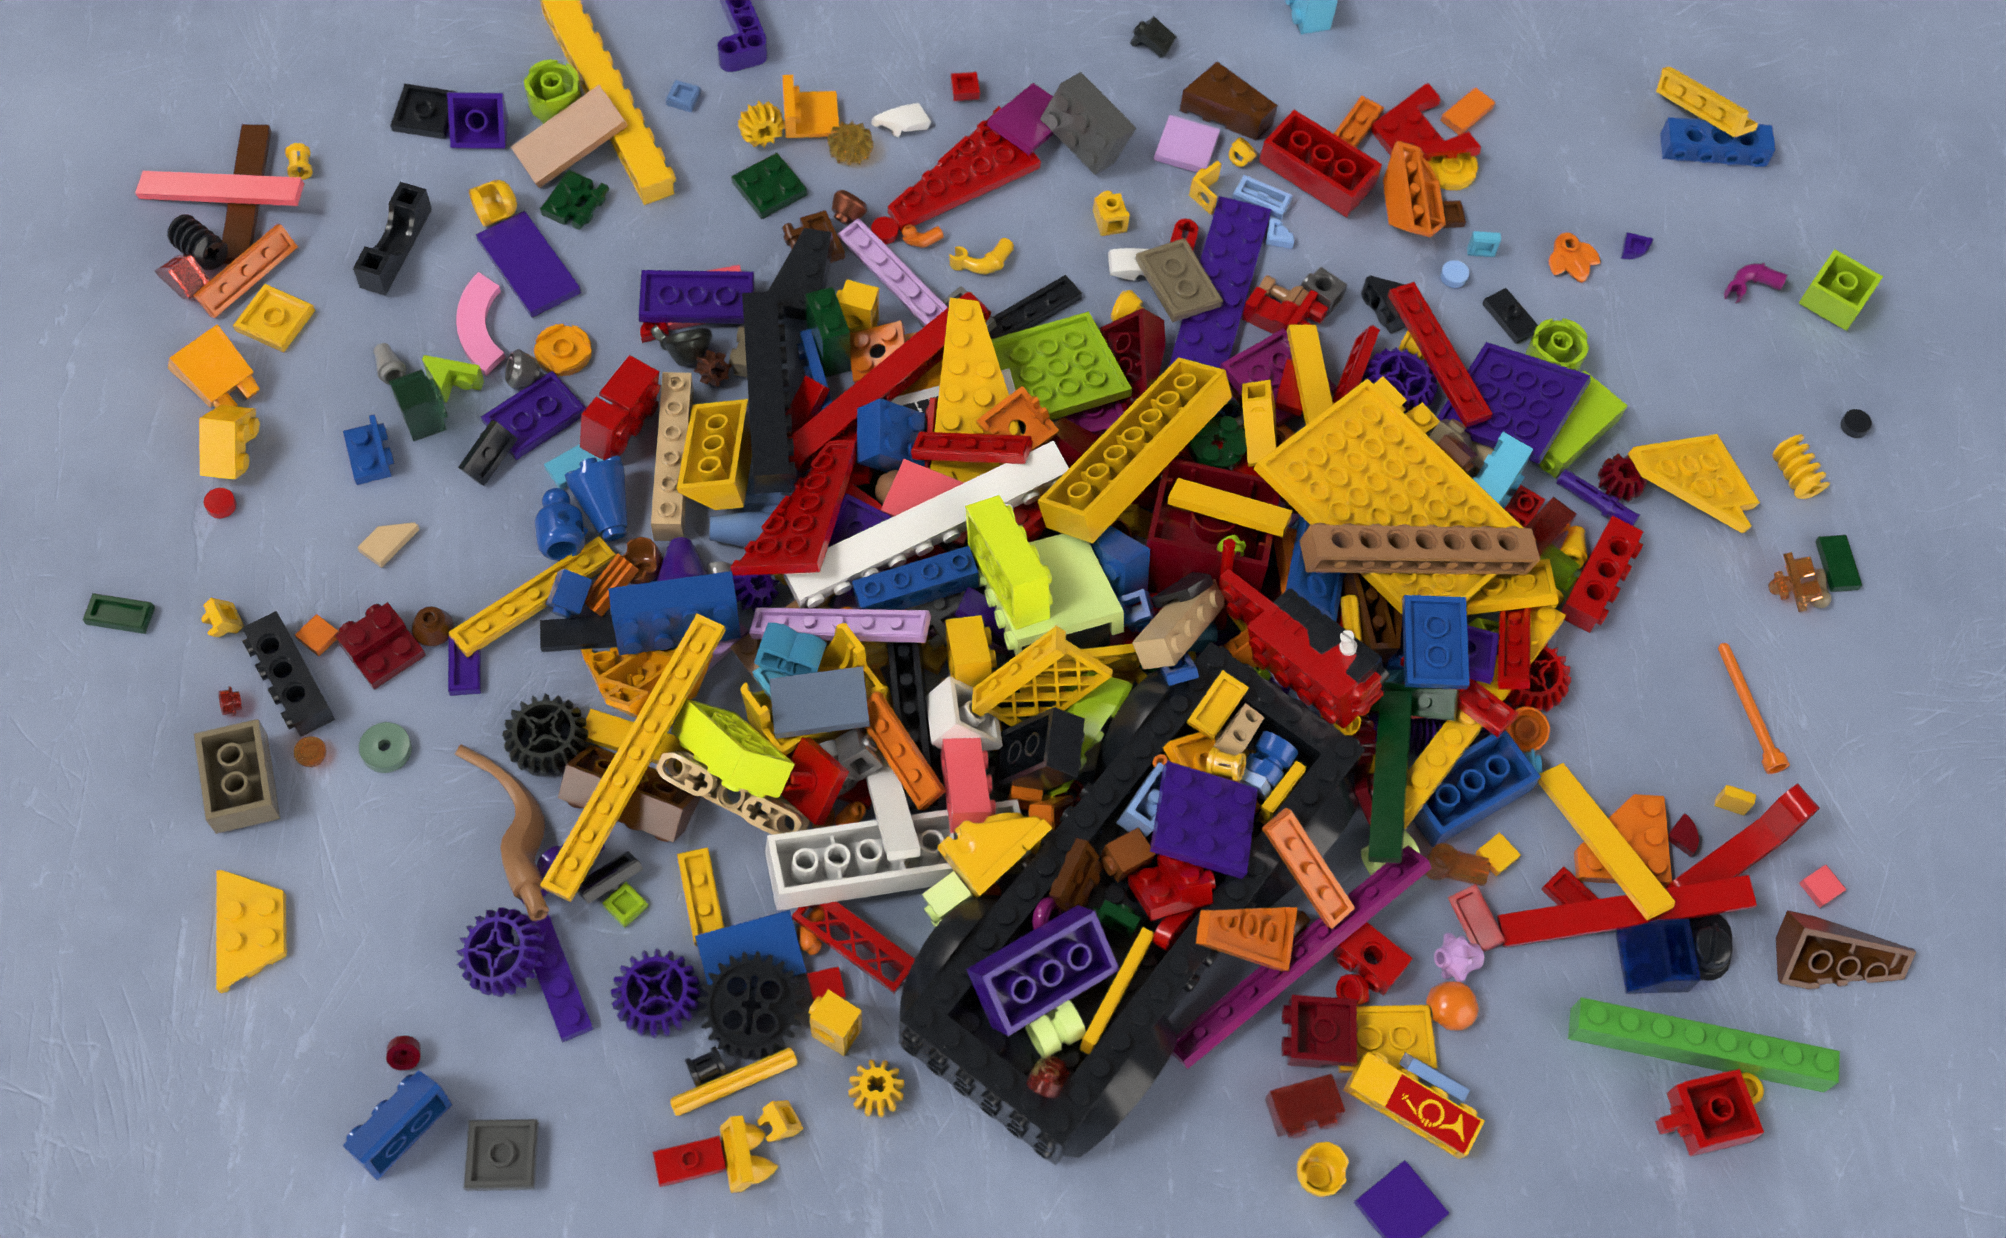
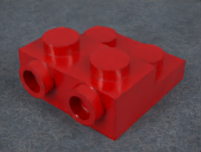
[1128,855,1216,921]

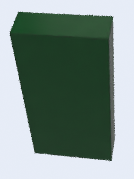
[1815,535,1862,592]
[83,593,155,634]

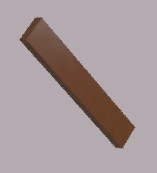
[222,124,272,264]

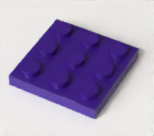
[1150,761,1258,879]

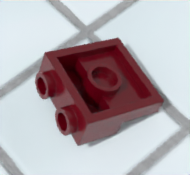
[335,602,426,690]
[1281,994,1357,1068]

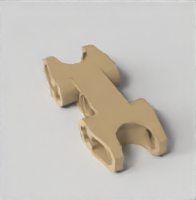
[656,751,811,835]

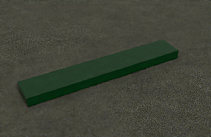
[1368,691,1413,863]

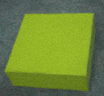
[602,882,649,928]

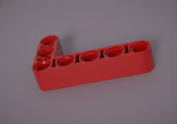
[1665,783,1820,888]

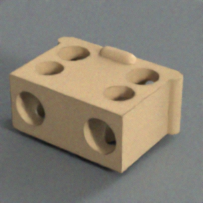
[1208,703,1264,766]

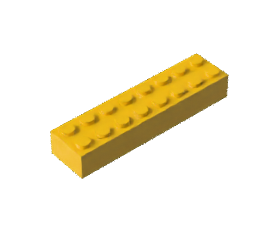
[1038,357,1232,543]

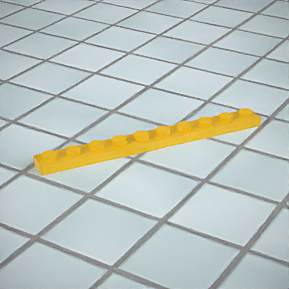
[1404,605,1566,829]
[540,614,726,902]

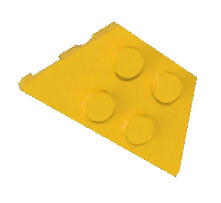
[216,870,287,993]

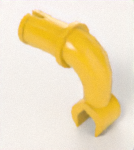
[949,238,1014,275]

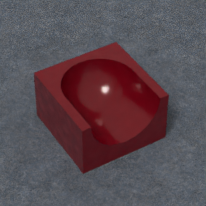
[1146,458,1280,593]

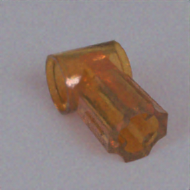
[1425,843,1490,886]

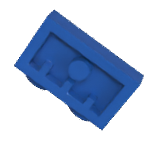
[343,414,394,485]

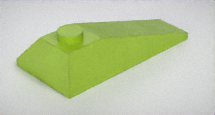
[1045,671,1133,796]

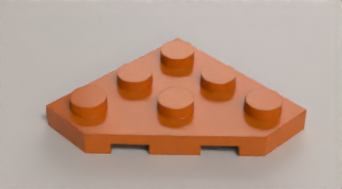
[1574,794,1672,887]

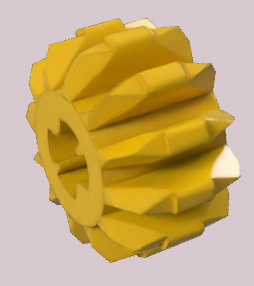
[738,100,785,148]
[848,1059,905,1117]

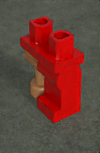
[1242,275,1328,334]

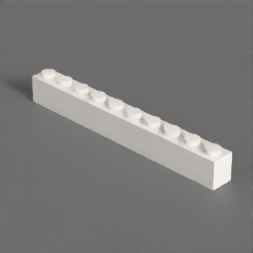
[784,441,1069,608]

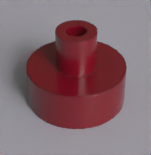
[386,1035,421,1071]

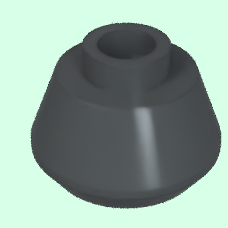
[505,349,540,388]

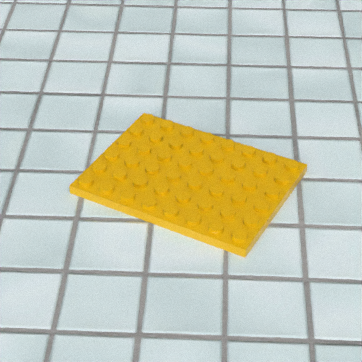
[1253,378,1536,615]

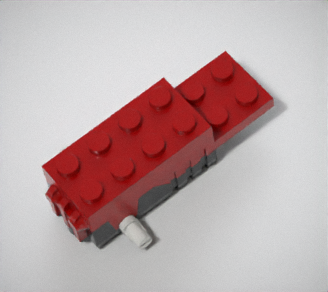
[1220,568,1390,730]

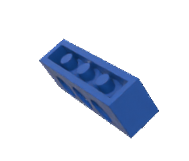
[1660,117,1775,167]
[852,546,979,610]

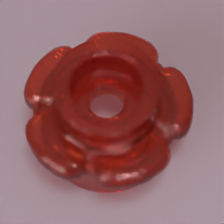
[218,686,242,716]

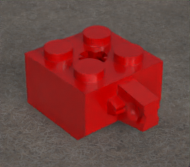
[1655,1069,1764,1157]

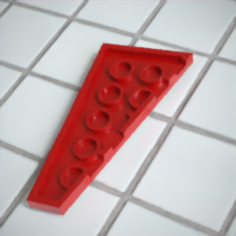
[730,439,857,576]

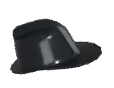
[1681,914,1733,981]

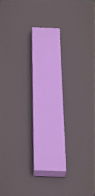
[837,218,948,326]
[749,608,931,643]

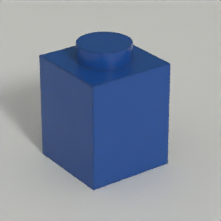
[546,569,592,618]

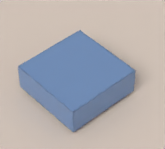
[666,80,701,113]

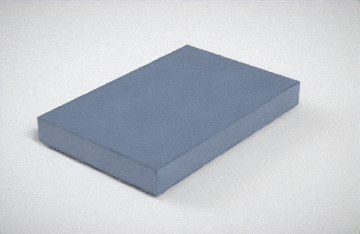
[769,666,870,739]

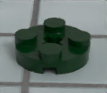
[1188,416,1247,470]

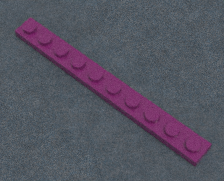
[1172,845,1432,1069]

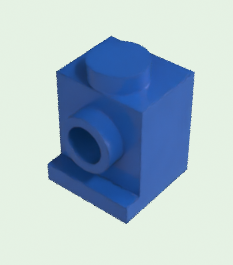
[1117,589,1158,633]

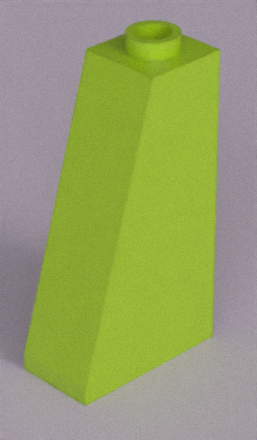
[1537,370,1628,479]

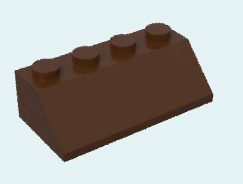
[558,745,701,843]

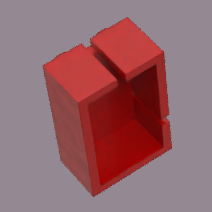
[580,355,661,460]

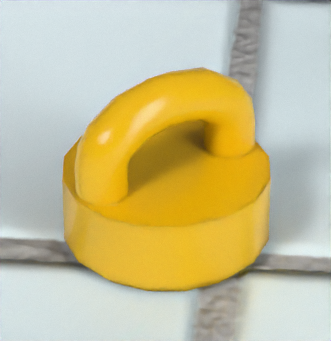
[1229,137,1257,167]

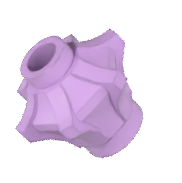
[1434,933,1484,982]

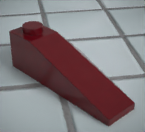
[1100,308,1166,412]

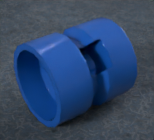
[1245,731,1298,790]

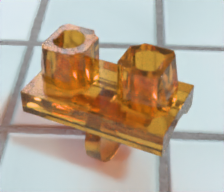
[1768,552,1822,612]

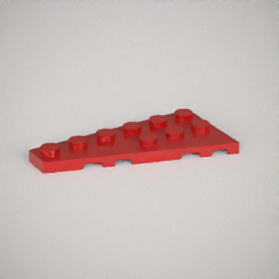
[888,106,1041,232]

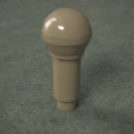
[1810,569,1831,609]

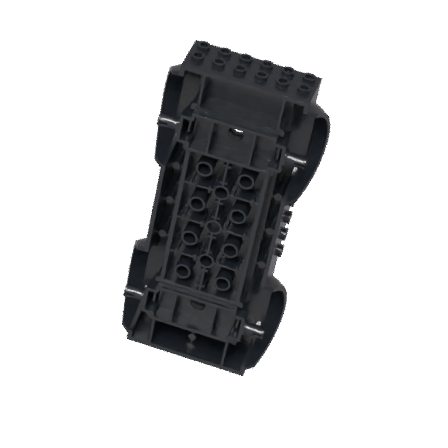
[899,642,1365,1166]

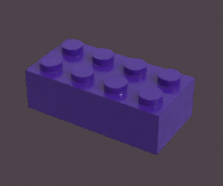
[966,905,1120,1036]

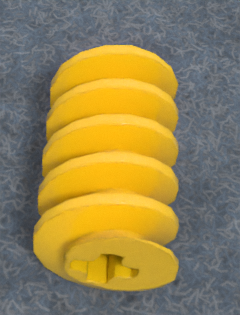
[1772,434,1830,499]

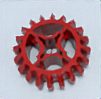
[1496,643,1571,713]

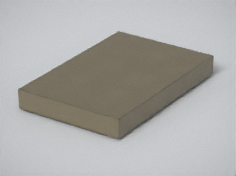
[1135,238,1223,322]

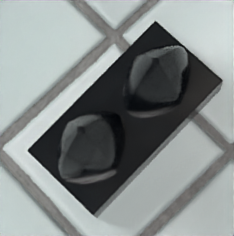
[458,420,518,486]

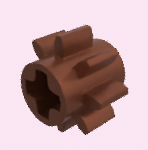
[694,350,732,387]

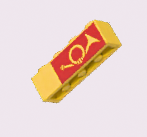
[1343,1052,1485,1159]

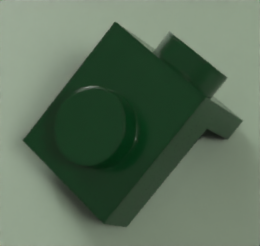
[1093,900,1140,938]

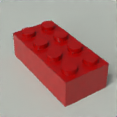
[1259,109,1383,218]

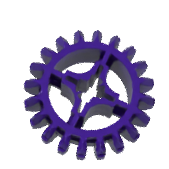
[1361,347,1438,414]
[456,907,546,997]
[611,949,701,1038]

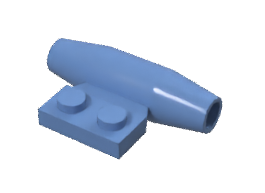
[710,479,797,547]

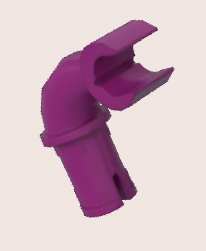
[1724,262,1787,304]

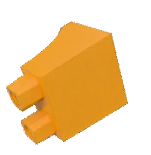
[167,324,260,408]

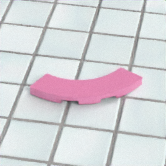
[456,272,506,376]

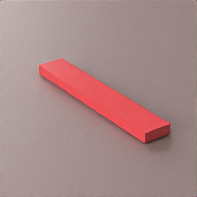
[135,171,304,206]

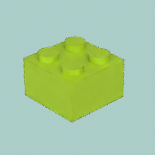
[1799,249,1884,331]

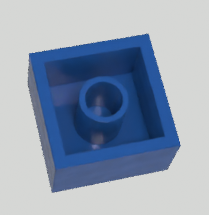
[857,398,925,473]

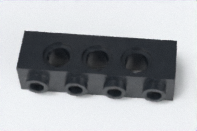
[242,611,335,737]

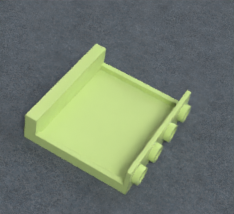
[978,534,1124,655]

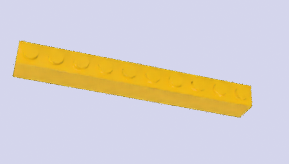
[540,0,676,205]

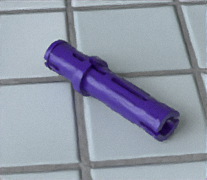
[1556,468,1640,526]

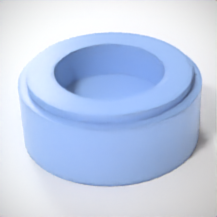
[1440,260,1469,288]

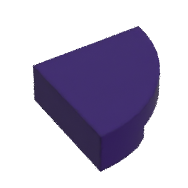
[1621,232,1654,260]

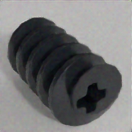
[167,214,228,270]

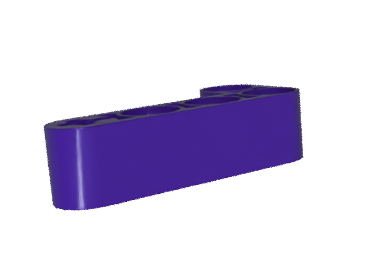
[717,0,768,72]

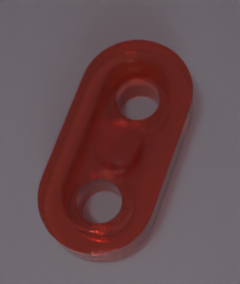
[1026,1056,1070,1098]

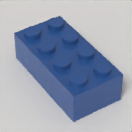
[608,571,741,656]
[1413,730,1541,848]

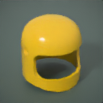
[468,180,517,227]

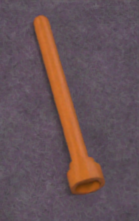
[1718,643,1790,774]

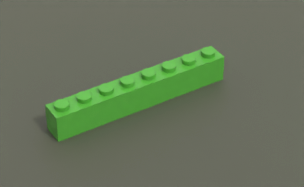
[1568,997,1840,1093]

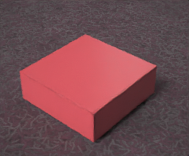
[1799,865,1847,908]

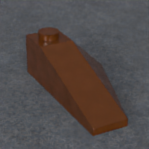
[1776,910,1916,989]

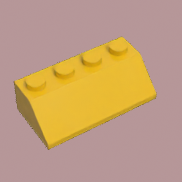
[677,399,752,510]

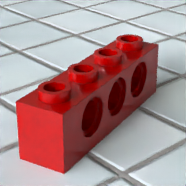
[1560,515,1644,633]

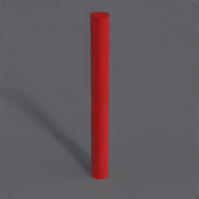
[1215,539,1236,630]

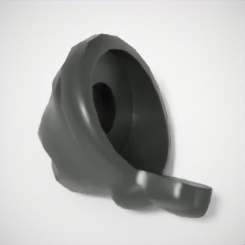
[650,325,713,366]

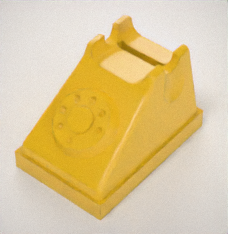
[938,812,1052,897]

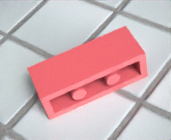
[940,738,996,833]

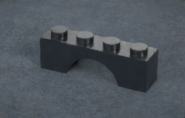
[353,182,432,296]

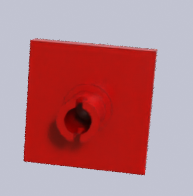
[781,737,849,825]

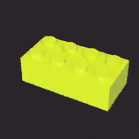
[965,495,1053,630]
[671,699,795,798]

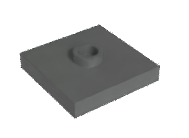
[464,1119,539,1191]

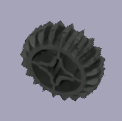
[502,693,588,777]

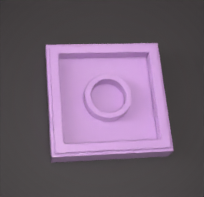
[1154,115,1220,173]

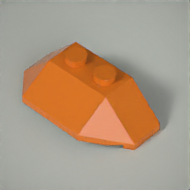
[1383,141,1446,238]

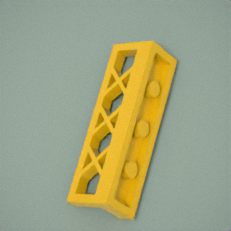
[1656,66,1758,138]

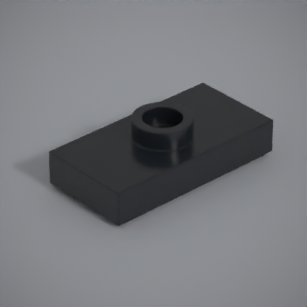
[1482,288,1538,344]
[577,851,643,904]

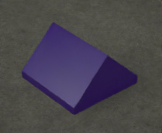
[447,92,509,149]

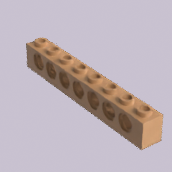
[1299,523,1540,575]

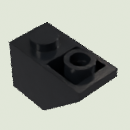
[1361,276,1406,334]

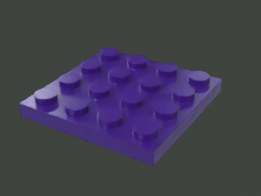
[1437,342,1590,464]

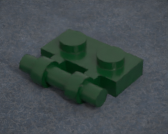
[540,170,609,230]

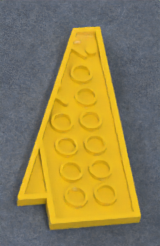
[930,298,1022,483]

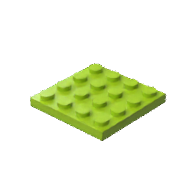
[991,311,1132,428]

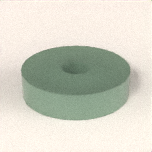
[359,722,412,773]

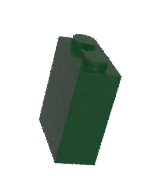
[805,287,851,378]

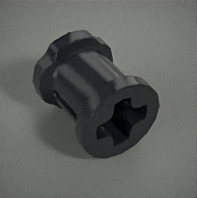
[685,1046,727,1087]

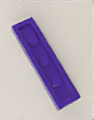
[532,914,594,1043]

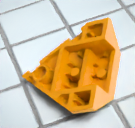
[581,647,713,718]

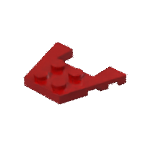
[1371,83,1481,161]

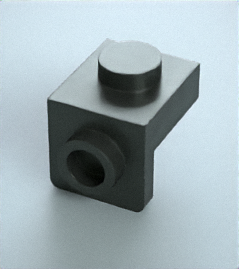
[1130,16,1177,58]

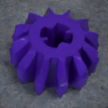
[732,574,779,612]

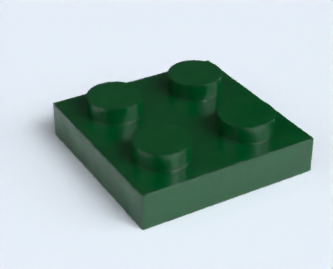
[731,153,807,220]

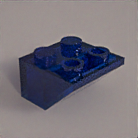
[1615,919,1701,994]

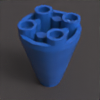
[565,456,627,542]

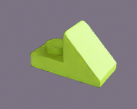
[422,355,484,403]

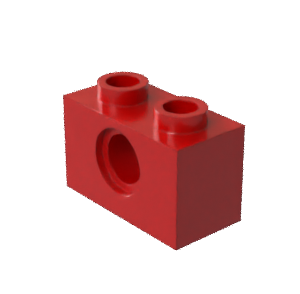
[1333,922,1413,996]

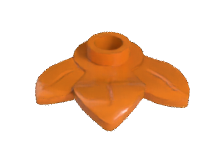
[1549,232,1600,283]

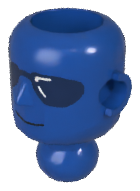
[535,488,588,561]

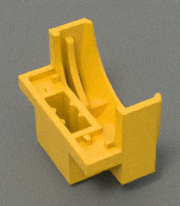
[740,623,885,756]

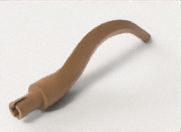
[455,744,549,921]

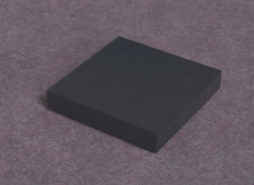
[390,84,457,139]

